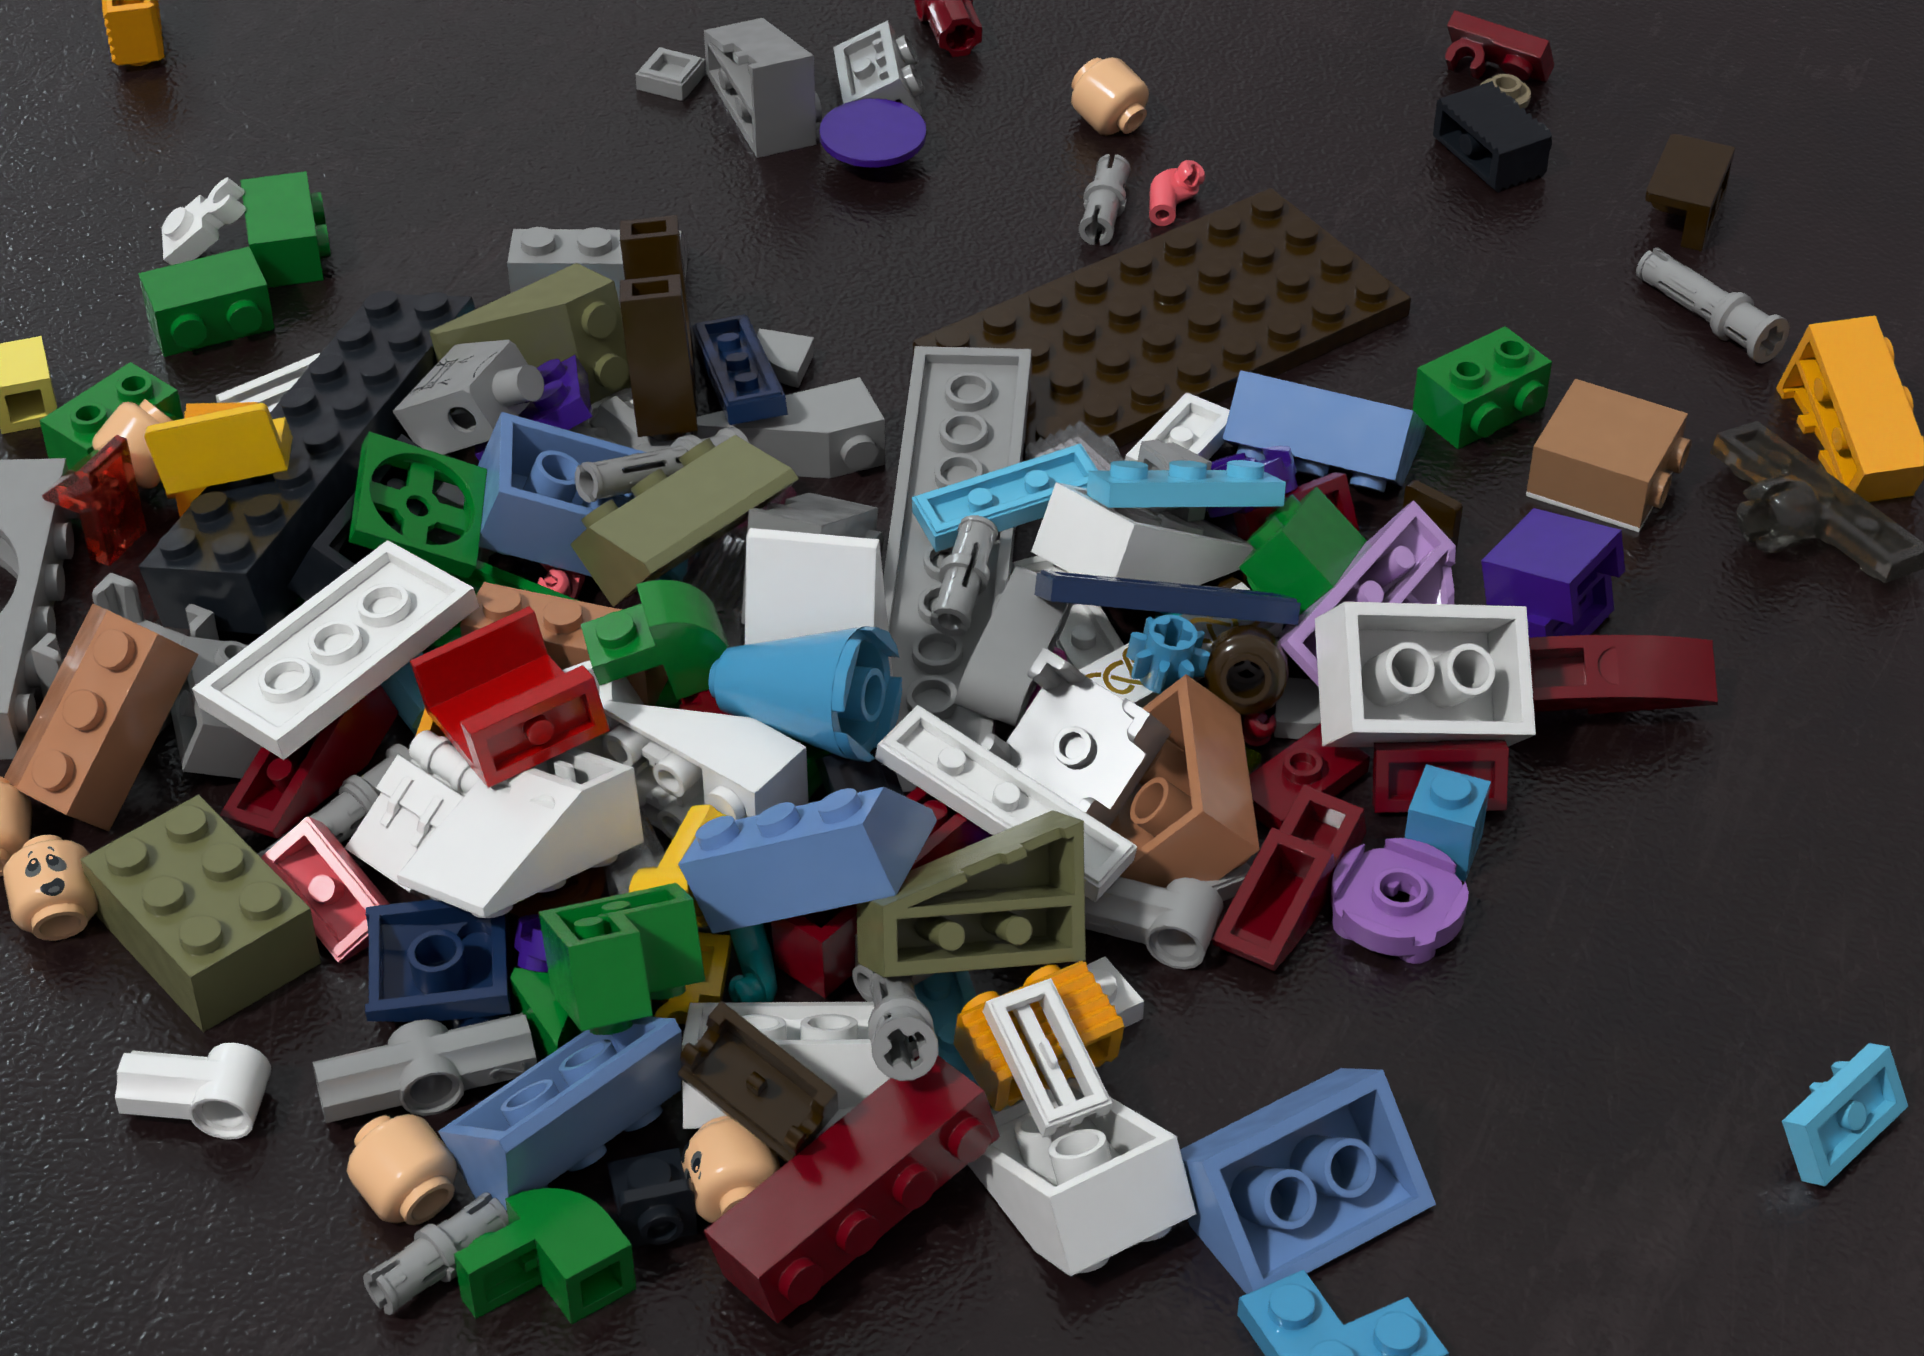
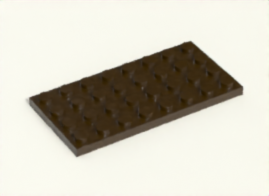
[913,188,1411,461]

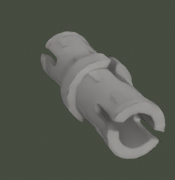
[1078,154,1131,246]
[930,515,998,636]
[363,1192,509,1315]

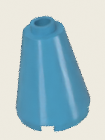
[708,626,902,762]

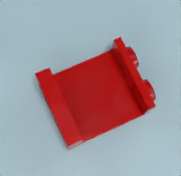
[410,606,610,788]

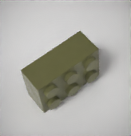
[80,794,321,1032]

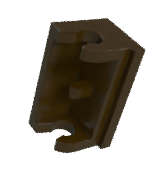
[677,1001,838,1163]

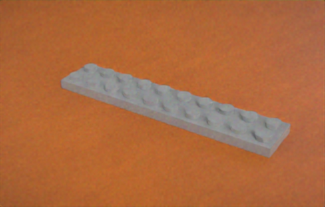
[883,346,1032,796]

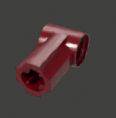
[914,0,982,57]

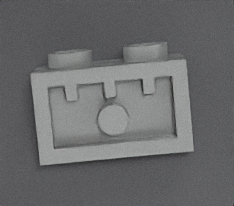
[833,20,925,115]

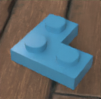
[1237,1269,1449,1356]

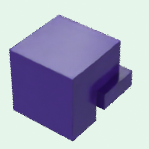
[1481,508,1625,638]

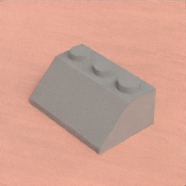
[507,227,689,308]

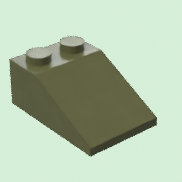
[429,263,631,413]

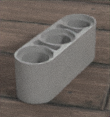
[955,565,1073,728]

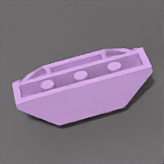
[1278,500,1456,687]

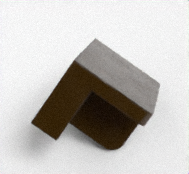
[1645,134,1735,251]

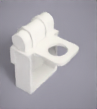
[345,730,480,900]

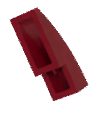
[1212,785,1367,971]

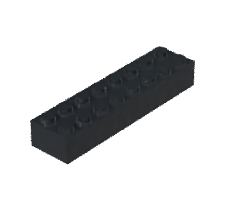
[138,291,476,634]

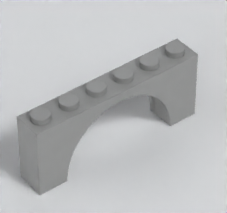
[0,458,83,760]

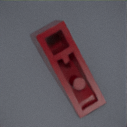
[219,684,399,839]

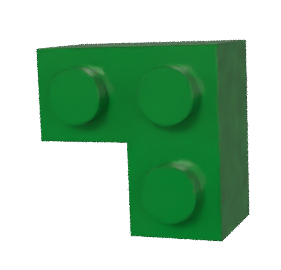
[539,883,706,1035]

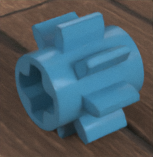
[1126,615,1210,694]

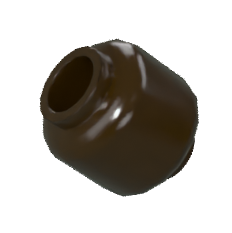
[1204,625,1289,716]

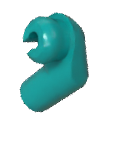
[728,923,778,1003]

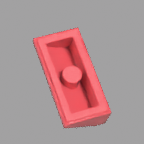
[261,816,390,963]

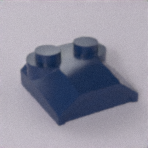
[365,899,514,1029]

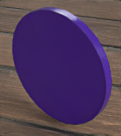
[820,99,926,168]

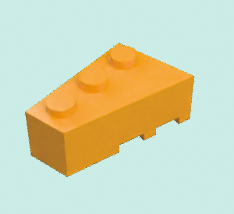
[1776,315,1924,505]

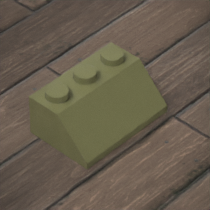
[570,435,799,607]

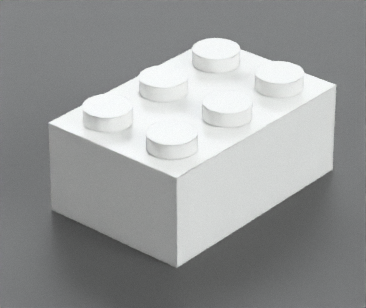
[1315,602,1536,747]

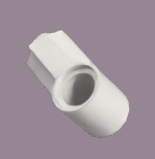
[115,1043,271,1139]

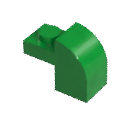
[581,580,729,700]
[454,1188,636,1325]

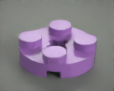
[1330,838,1469,964]

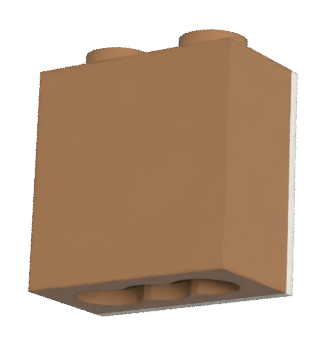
[1526,379,1692,532]

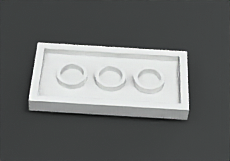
[192,540,479,760]

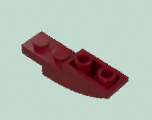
[1529,635,1718,714]

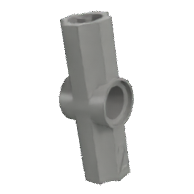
[312,1013,537,1123]

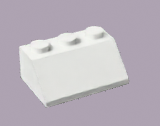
[682,1002,890,1129]

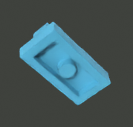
[1782,1043,1908,1186]

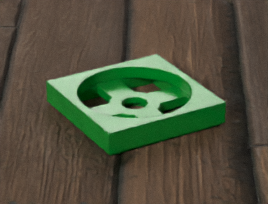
[349,431,487,579]

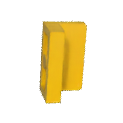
[144,403,293,495]

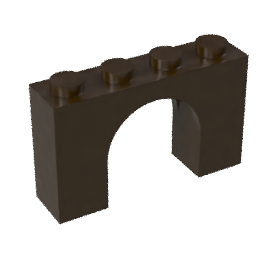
[620,215,698,441]

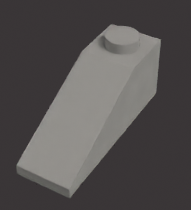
[693,377,885,479]

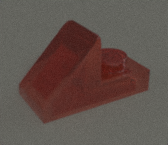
[42,435,147,566]

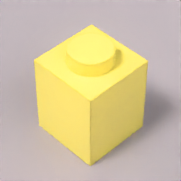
[0,336,58,434]

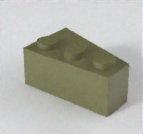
[857,810,1086,978]

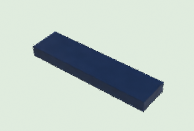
[692,314,788,425]
[1034,570,1301,625]

